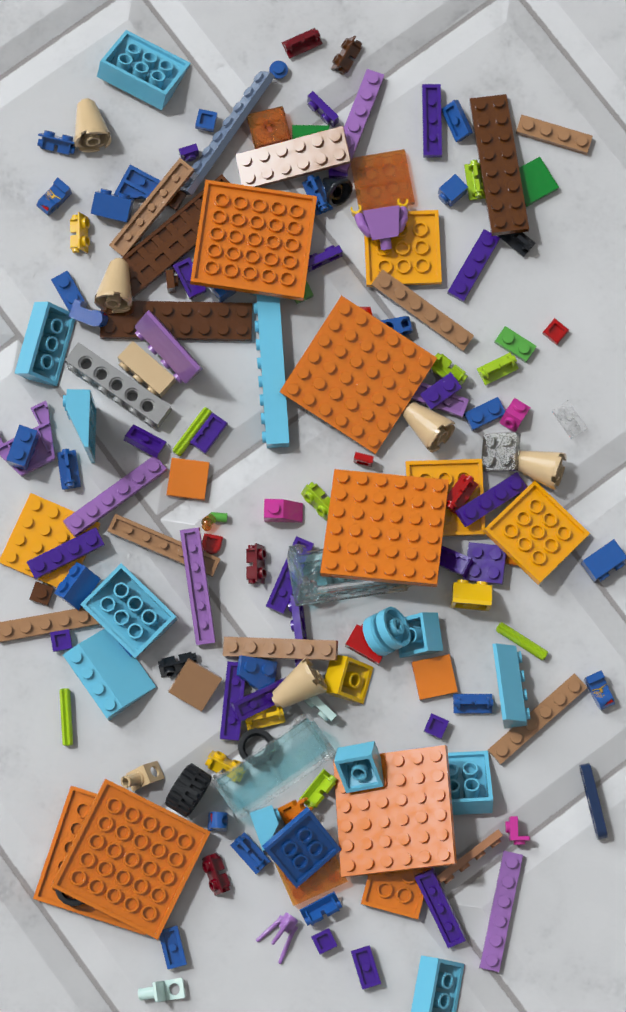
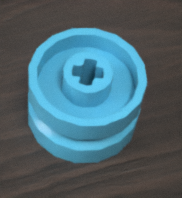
[363,607,411,656]

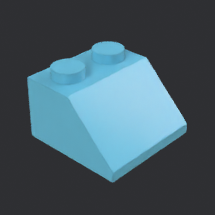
[398,612,443,658]
[334,741,384,793]
[250,805,281,853]

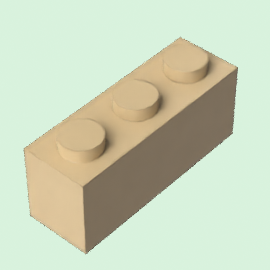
[118,341,176,398]

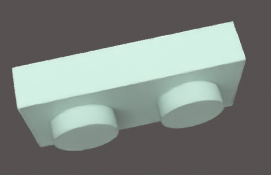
[304,696,337,722]

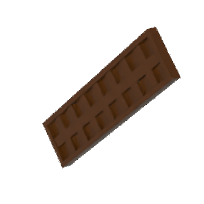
[469,94,529,236]
[122,174,230,298]
[100,301,252,341]

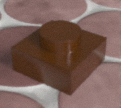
[167,190,187,211]
[166,269,179,293]
[29,581,55,606]

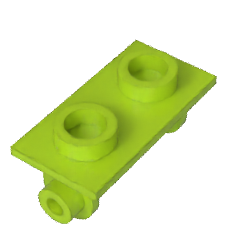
[464,160,485,201]
[431,353,468,385]
[477,353,519,385]
[301,482,330,521]
[299,768,337,810]

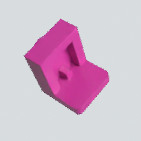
[500,398,531,432]
[505,816,530,845]

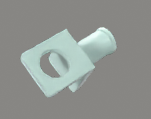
[138,978,186,1002]

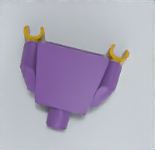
[350,198,408,250]

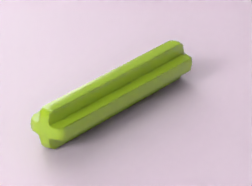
[172,407,212,456]
[496,622,548,660]
[59,688,73,746]

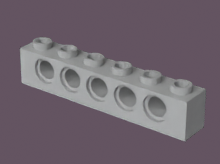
[65,342,172,428]

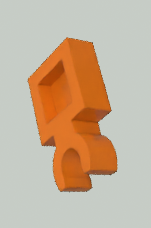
[278,797,313,825]

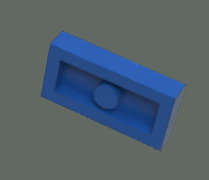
[441,100,473,142]
[51,271,85,312]
[464,397,505,431]
[159,926,187,970]

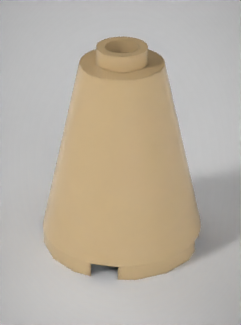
[74,98,112,153]
[94,258,132,313]
[403,402,455,452]
[511,450,567,490]
[271,658,327,708]

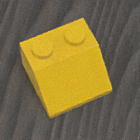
[450,579,492,611]
[324,655,373,704]

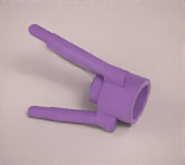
[256,912,299,964]

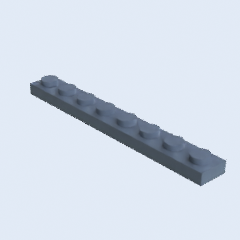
[180,71,275,195]

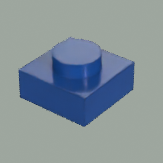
[195,109,217,132]

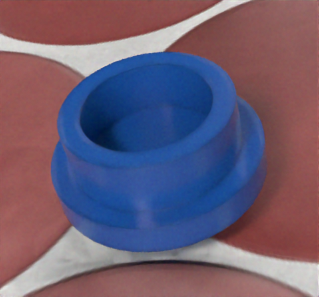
[269,61,288,79]

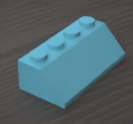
[14,302,75,386]
[492,643,530,729]
[411,955,464,1012]

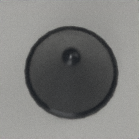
[322,177,353,206]

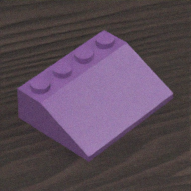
[135,310,203,384]

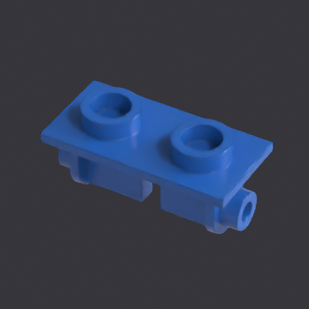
[37,130,75,155]
[302,175,333,216]
[57,449,81,490]
[453,694,493,713]
[230,832,271,874]
[299,892,342,926]

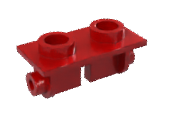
[446,474,479,515]

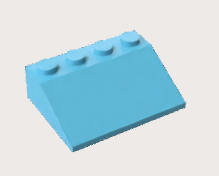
[97,30,191,110]
[63,389,97,463]
[80,563,178,659]
[63,629,156,721]
[448,751,493,815]

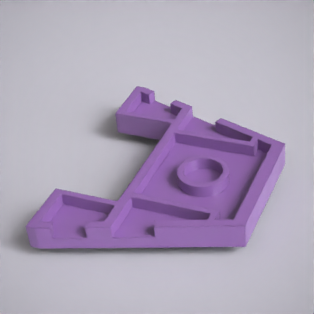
[0,400,56,477]

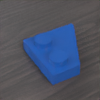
[114,165,161,199]
[237,655,277,690]

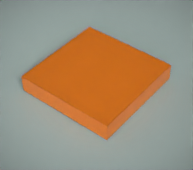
[166,458,210,501]
[411,654,458,700]

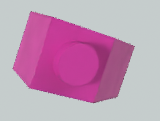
[264,499,303,523]

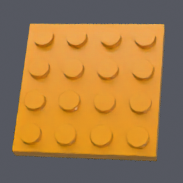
[364,210,442,287]
[405,459,485,537]
[483,480,590,585]
[0,493,101,588]

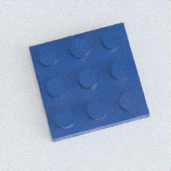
[262,807,341,889]

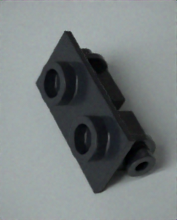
[497,232,536,257]
[158,652,198,678]

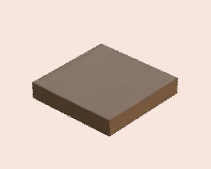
[168,658,222,711]

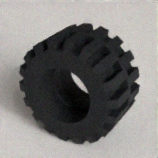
[165,763,212,817]

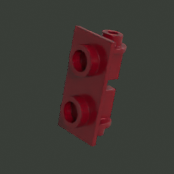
[281,28,323,59]
[246,543,267,584]
[202,853,231,896]

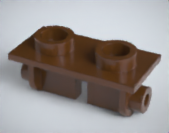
[331,36,362,75]

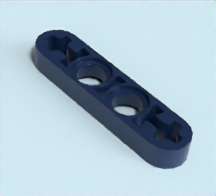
[579,763,608,840]

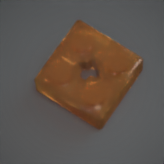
[247,106,291,149]

